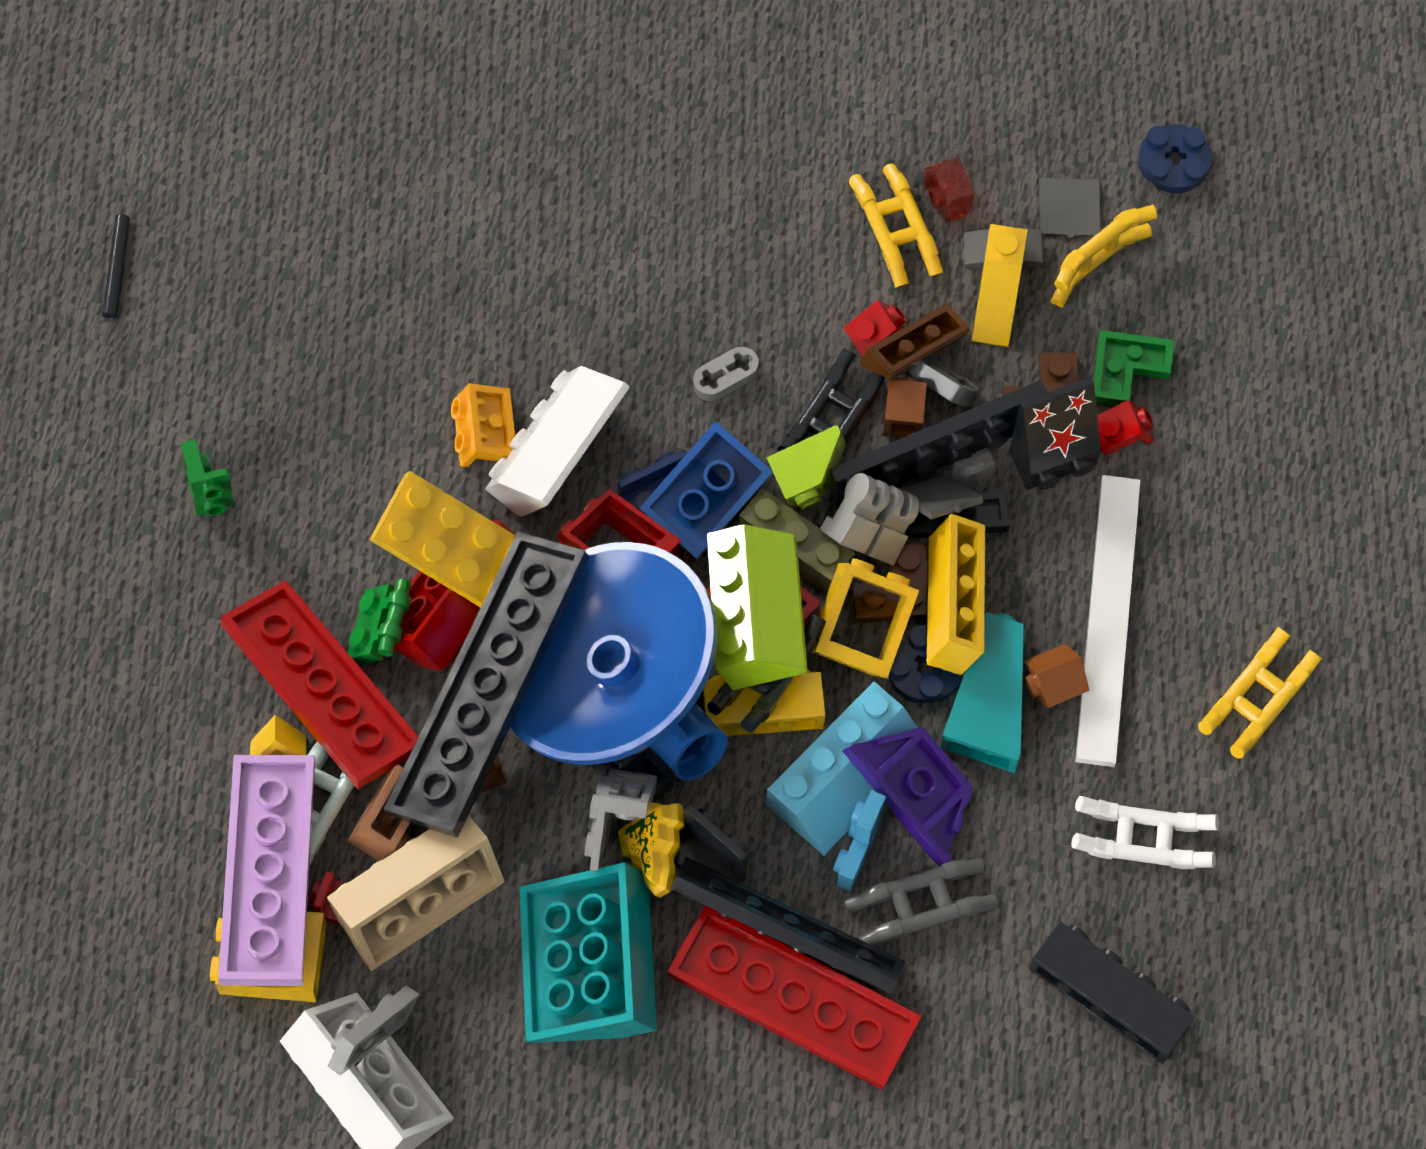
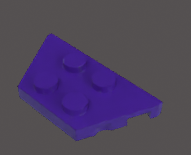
[842,727,973,866]

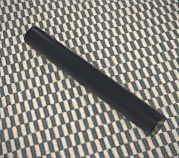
[102,214,130,318]

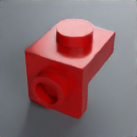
[843,300,907,357]
[1097,400,1155,455]

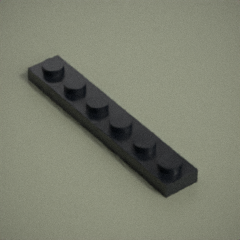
[671,857,905,994]

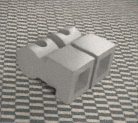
[820,473,919,566]

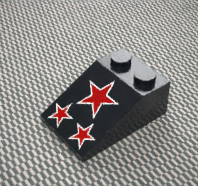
[1009,377,1101,490]

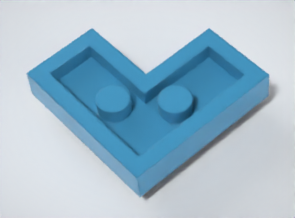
[833,790,886,891]

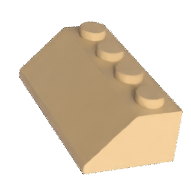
[327,815,505,971]

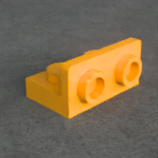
[451,383,515,467]

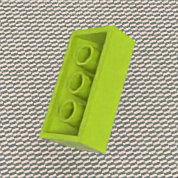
[707,524,808,690]

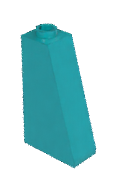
[940,612,1024,773]

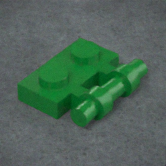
[348,579,412,665]

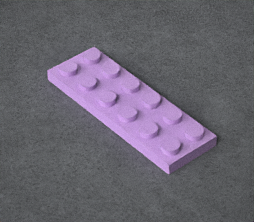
[218,755,315,986]

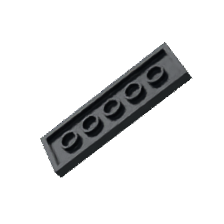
[830,380,1048,510]

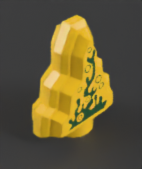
[618,803,684,898]

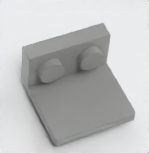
[584,768,657,871]

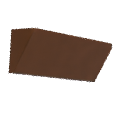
[860,304,971,379]

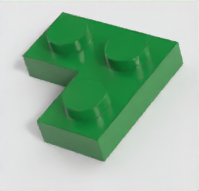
[1093,330,1174,406]

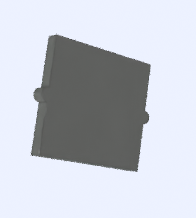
[1039,176,1101,240]
[899,475,983,519]

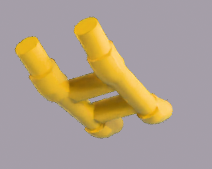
[849,163,943,288]
[1050,205,1157,308]
[1198,627,1322,759]

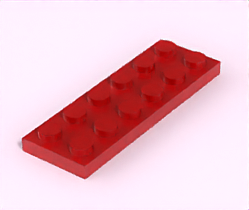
[221,580,419,790]
[667,905,922,1090]

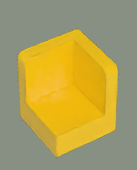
[250,715,306,755]

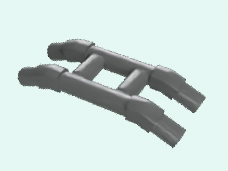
[845,858,998,947]

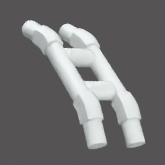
[1072,796,1219,869]

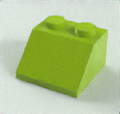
[767,425,846,511]

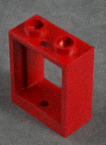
[557,489,681,557]

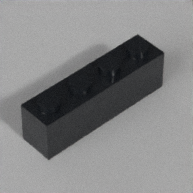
[1029,921,1195,1065]

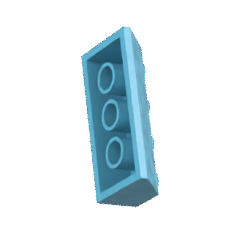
[766,682,918,856]

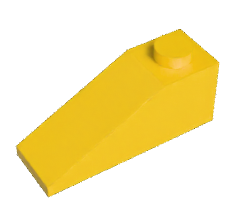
[971,224,1028,347]

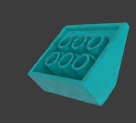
[519,862,657,1043]

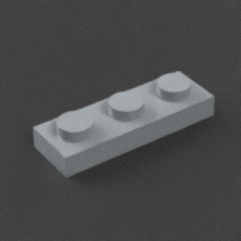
[327,985,419,1076]

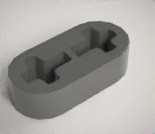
[908,356,978,407]

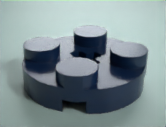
[1138,124,1212,193]
[888,625,964,704]

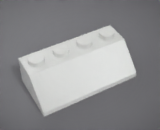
[485,366,630,517]
[280,993,454,1149]

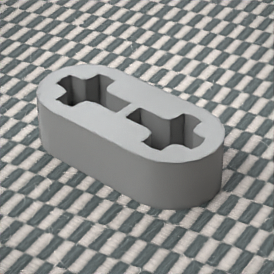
[693,347,759,401]

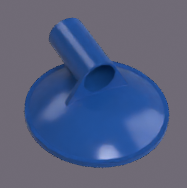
[510,542,728,781]

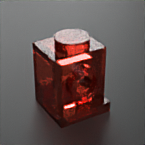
[922,158,975,221]

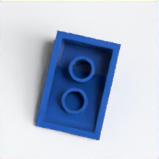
[639,421,776,559]

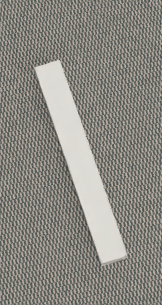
[1075,475,1140,767]

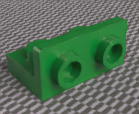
[180,439,234,516]

